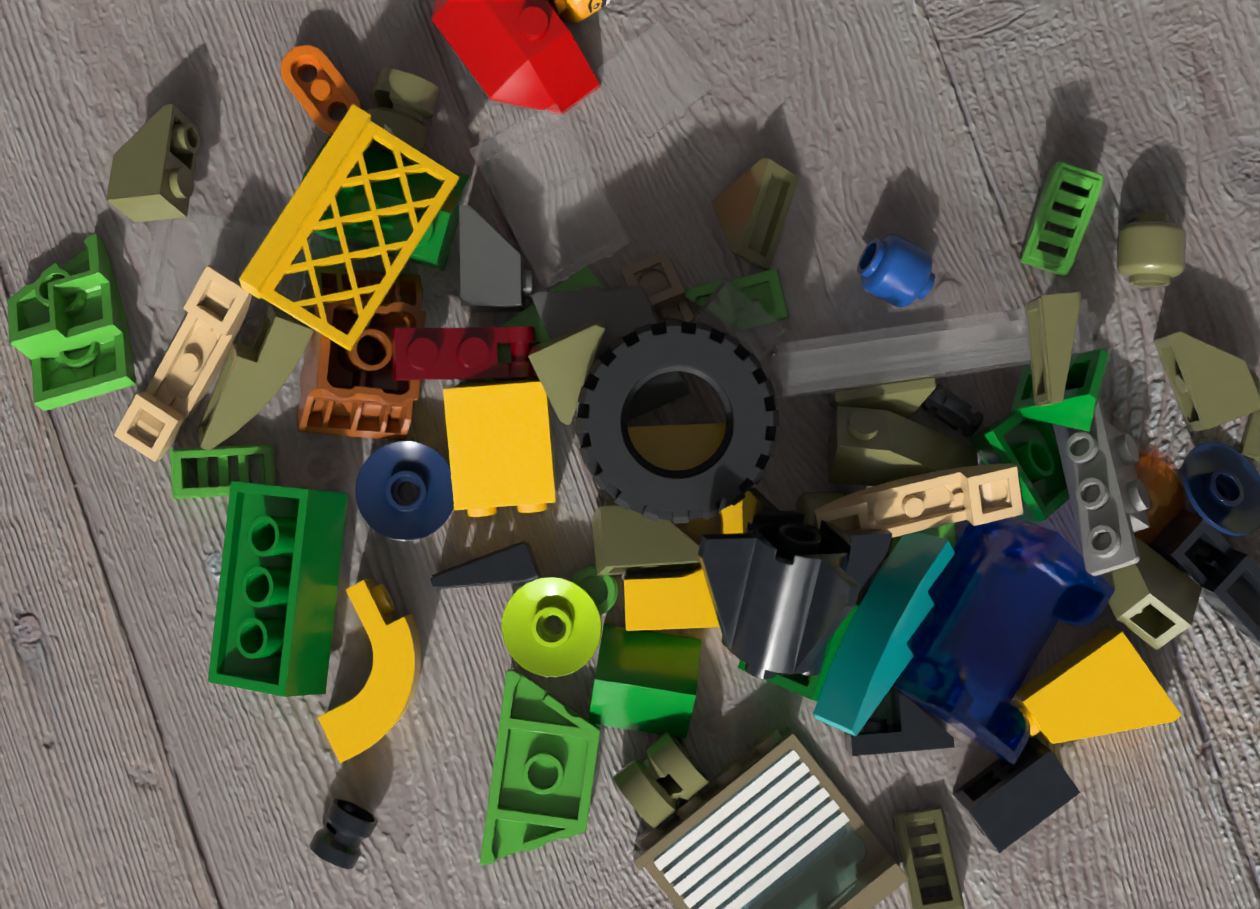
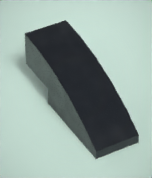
[1149,509,1260,647]

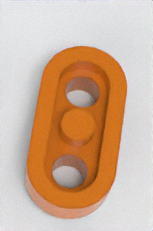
[281,45,364,136]

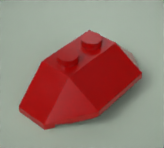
[431,0,600,116]

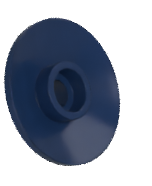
[356,441,454,541]
[1182,442,1260,536]

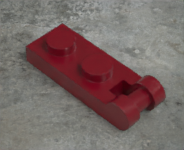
[391,326,537,381]

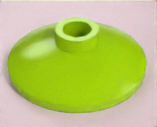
[502,577,602,677]

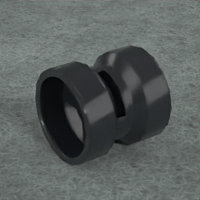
[309,798,378,869]

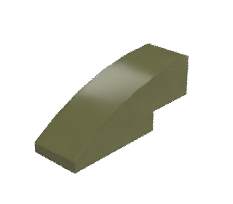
[197,303,315,450]

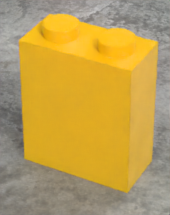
[443,377,557,517]

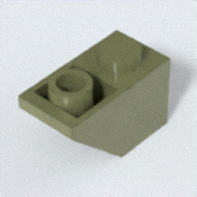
[106,104,200,223]
[1096,535,1202,650]

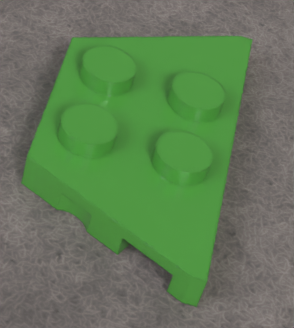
[479,668,600,865]

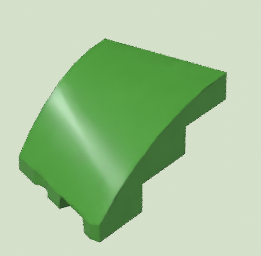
[7,234,136,411]

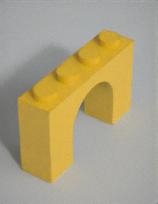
[624,423,745,631]

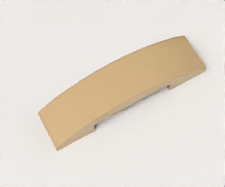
[114,265,252,462]
[814,463,1023,537]

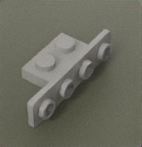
[1053,396,1151,576]

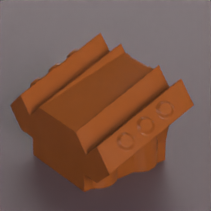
[297,267,426,441]

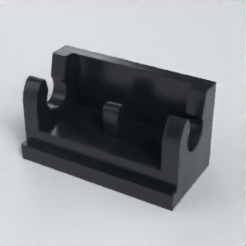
[952,736,1081,853]

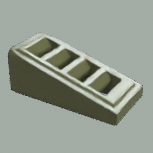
[1025,292,1081,407]
[893,806,965,909]

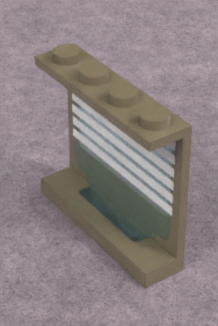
[633,726,909,909]

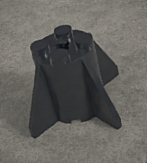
[698,488,892,679]

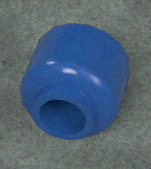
[857,233,935,308]

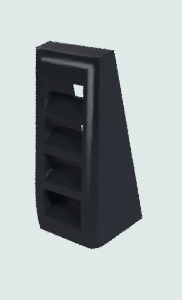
[430,540,541,589]

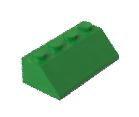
[208,481,348,697]

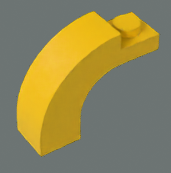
[317,578,422,763]

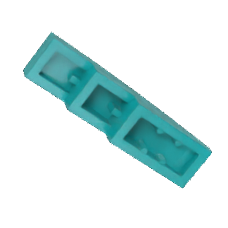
[813,531,955,736]

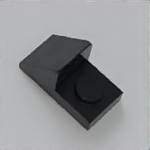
[844,686,955,756]

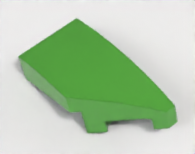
[684,269,790,330]

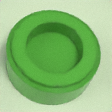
[571,565,618,615]

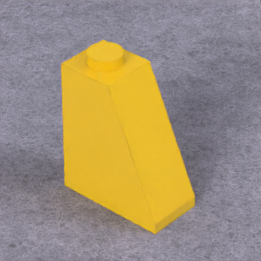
[1010,628,1182,744]

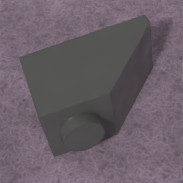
[459,205,534,313]

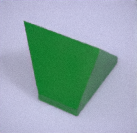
[1011,345,1113,432]

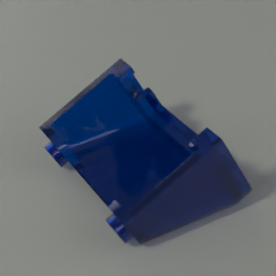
[893,517,1115,764]

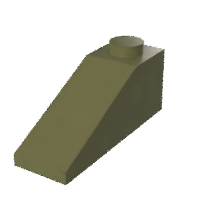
[828,406,978,486]

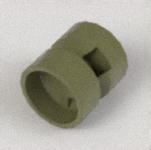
[366,68,440,154]
[613,731,709,828]

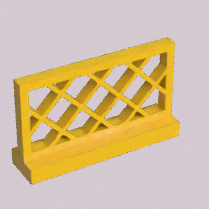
[239,104,459,352]

